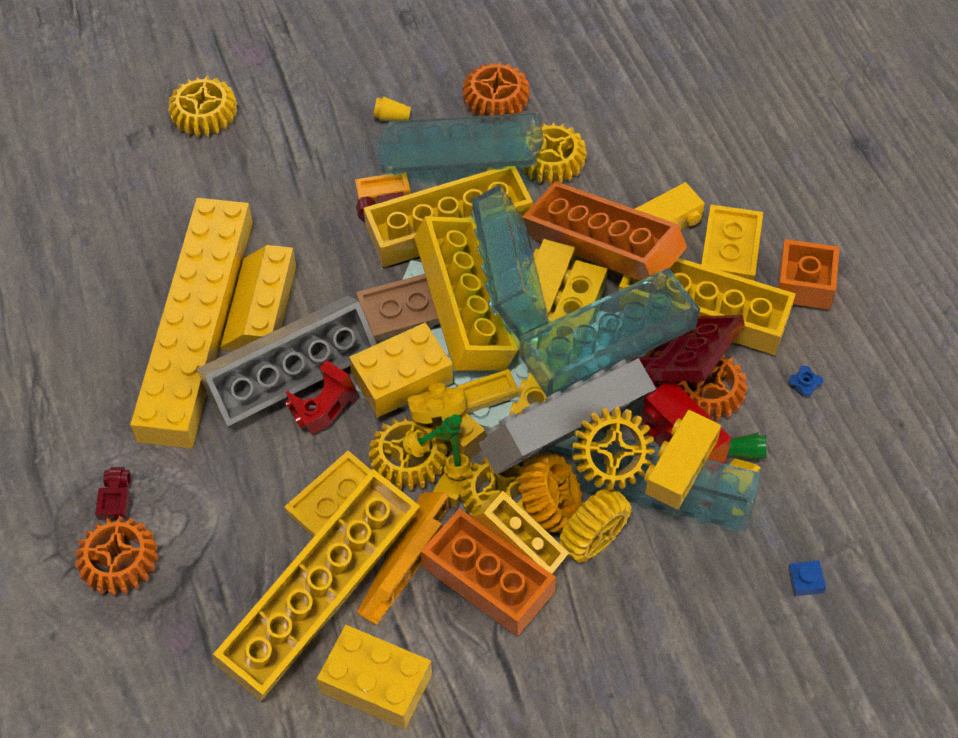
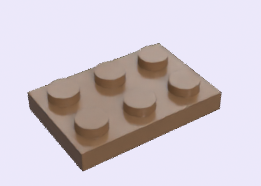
[356,274,440,342]

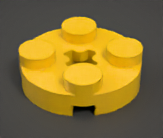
[407,383,467,424]

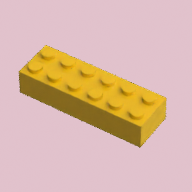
[363,163,533,267]
[414,216,518,371]
[617,258,796,356]

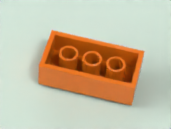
[421,508,556,637]

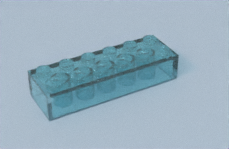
[376,112,544,175]
[471,185,551,342]
[519,268,700,397]
[574,428,761,532]

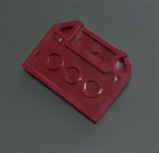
[631,315,745,388]

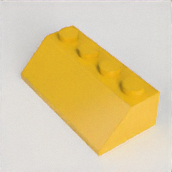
[220,245,296,351]

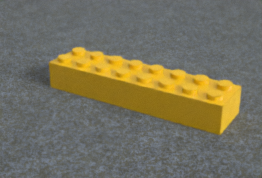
[212,469,420,702]

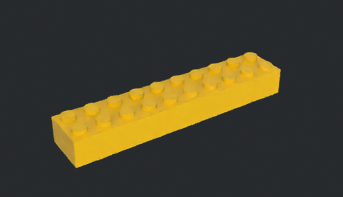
[130,198,253,449]

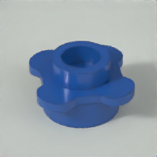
[789,366,823,396]

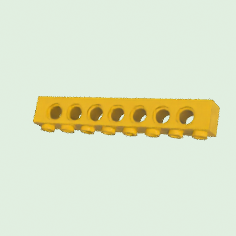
[509,260,607,462]

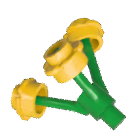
[403,414,472,480]

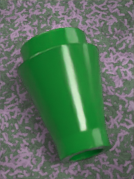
[727,432,767,461]

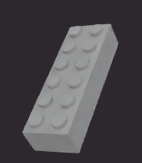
[197,296,376,427]
[478,358,656,475]

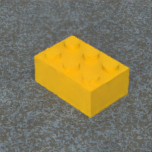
[349,322,453,418]
[317,624,432,730]

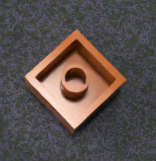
[777,239,840,310]

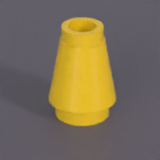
[373,96,411,122]

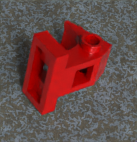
[285,360,360,435]

